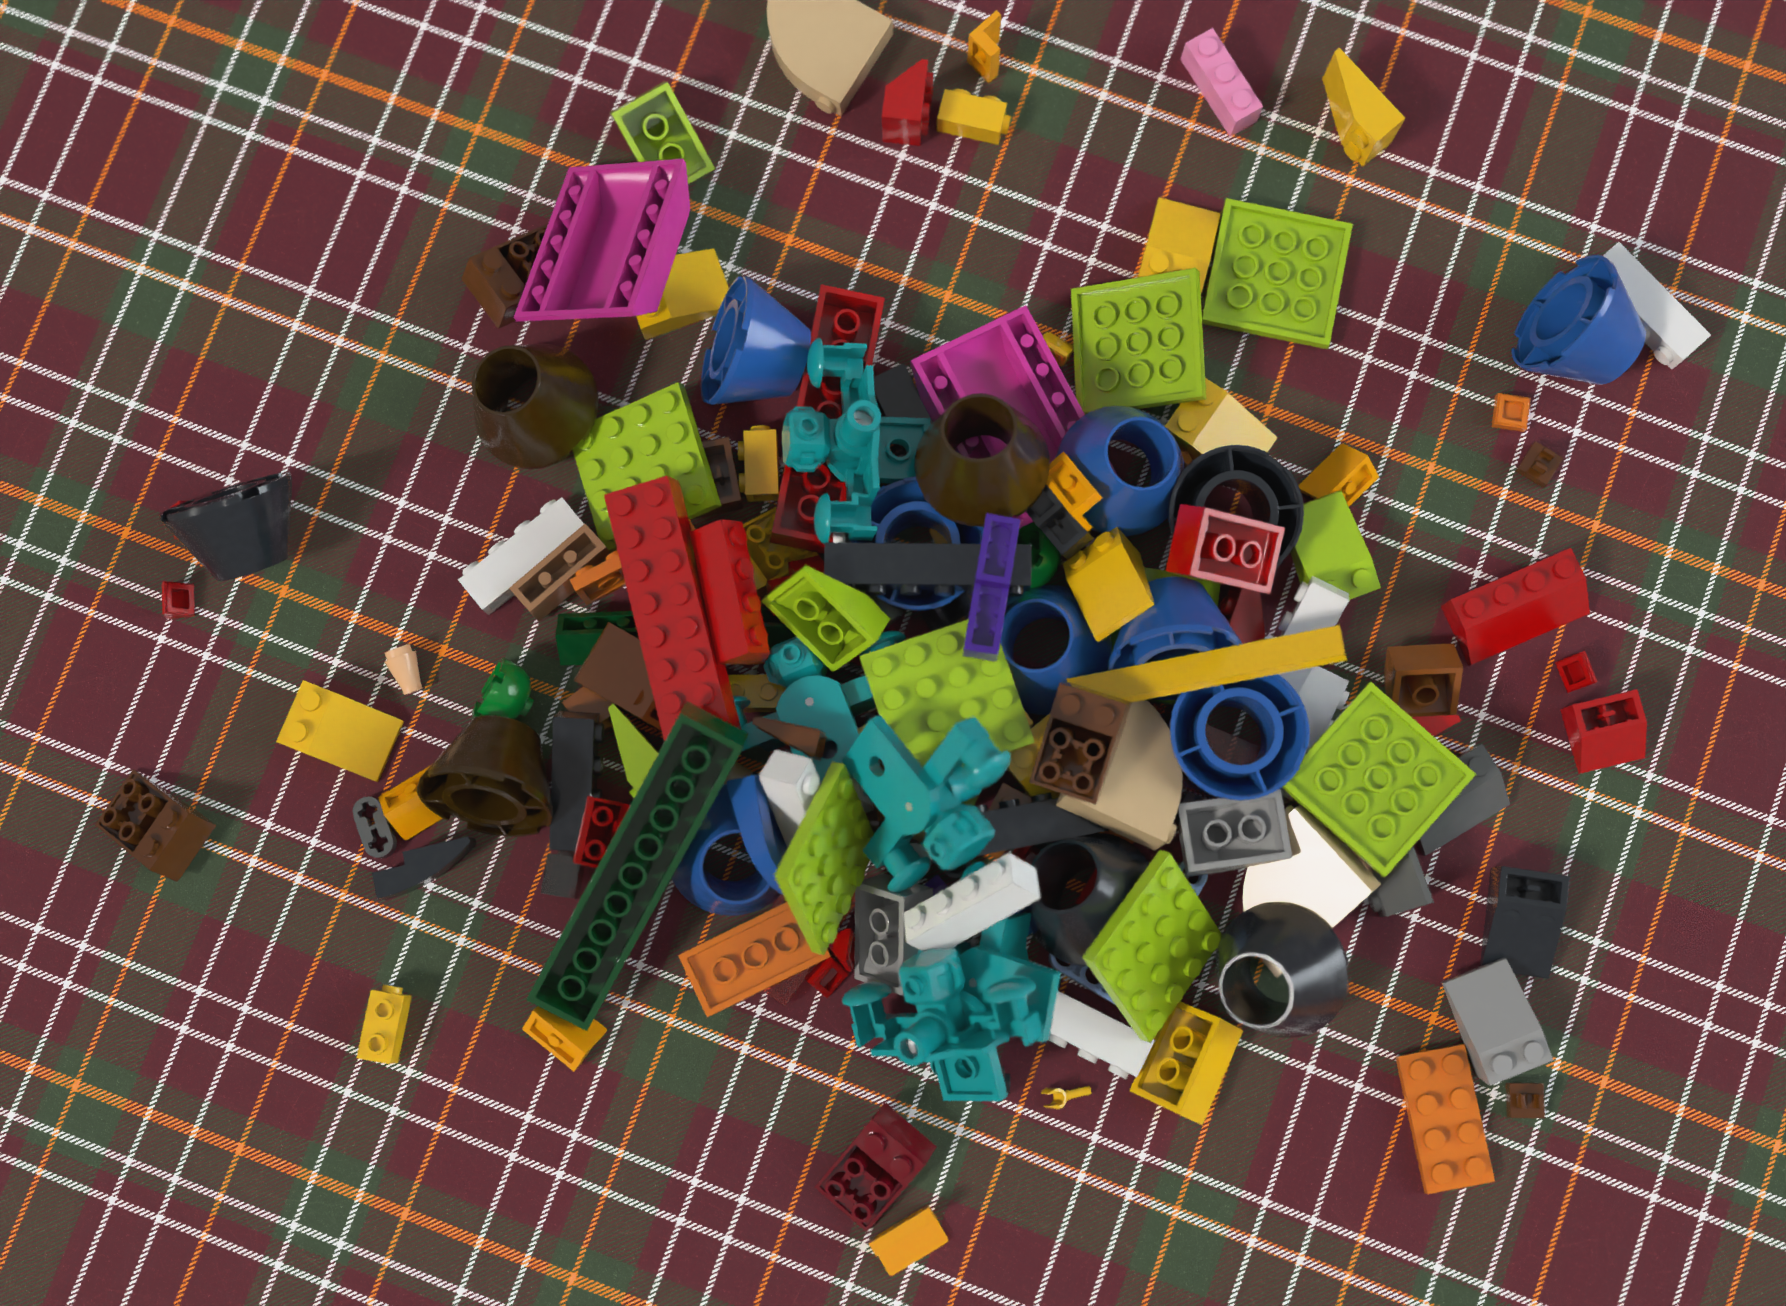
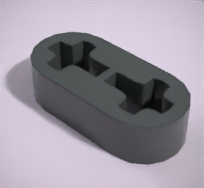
[353,796,397,859]

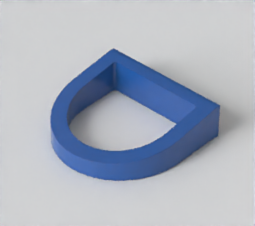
[726,775,784,896]

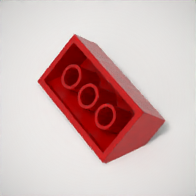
[690,519,770,665]
[1441,548,1590,666]

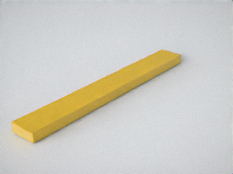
[1067,625,1346,702]

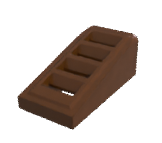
[752,716,827,761]

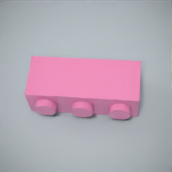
[1180,28,1263,137]

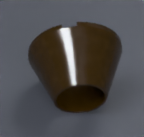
[472,344,598,469]
[914,394,1050,527]
[417,715,553,837]

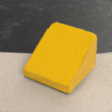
[1042,332,1074,367]

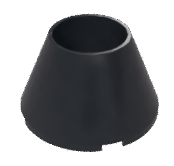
[1168,445,1304,568]
[159,472,292,581]
[1027,833,1150,966]
[1215,903,1349,1038]

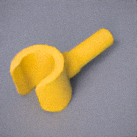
[1041,1086,1091,1109]

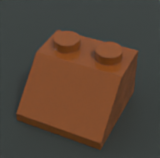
[1384,643,1463,717]

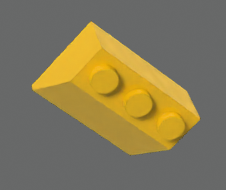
[1129,1001,1244,1125]

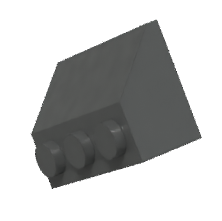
[1416,744,1510,856]
[1367,846,1434,917]

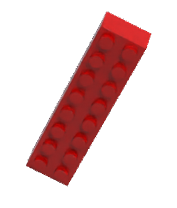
[769,284,885,554]
[604,475,742,742]

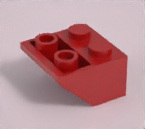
[882,59,934,146]
[1560,689,1647,774]
[573,796,630,868]

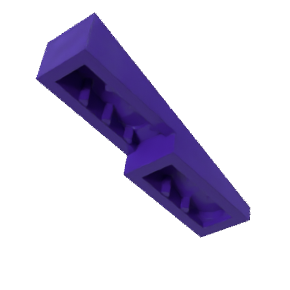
[963,513,1021,662]

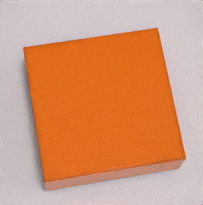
[1492,393,1531,432]

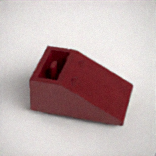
[815,1102,937,1232]

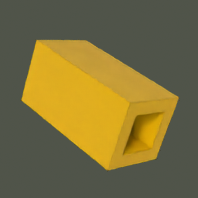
[937,89,1011,145]
[738,425,780,502]
[728,674,786,712]
[357,984,412,1064]

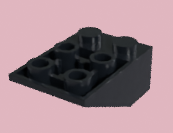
[1480,866,1570,979]

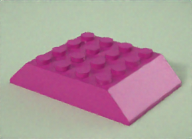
[514,159,690,322]
[910,305,1118,529]

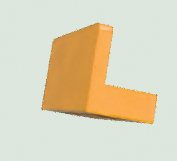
[967,10,1002,84]
[1298,444,1379,506]
[1046,451,1102,532]
[378,765,443,840]
[522,1006,607,1072]
[869,1204,948,1276]

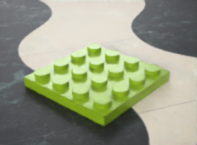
[1202,198,1353,349]
[1071,268,1206,415]
[572,382,721,553]
[859,619,1035,767]
[1282,682,1476,877]
[774,761,874,955]
[1082,850,1222,1043]

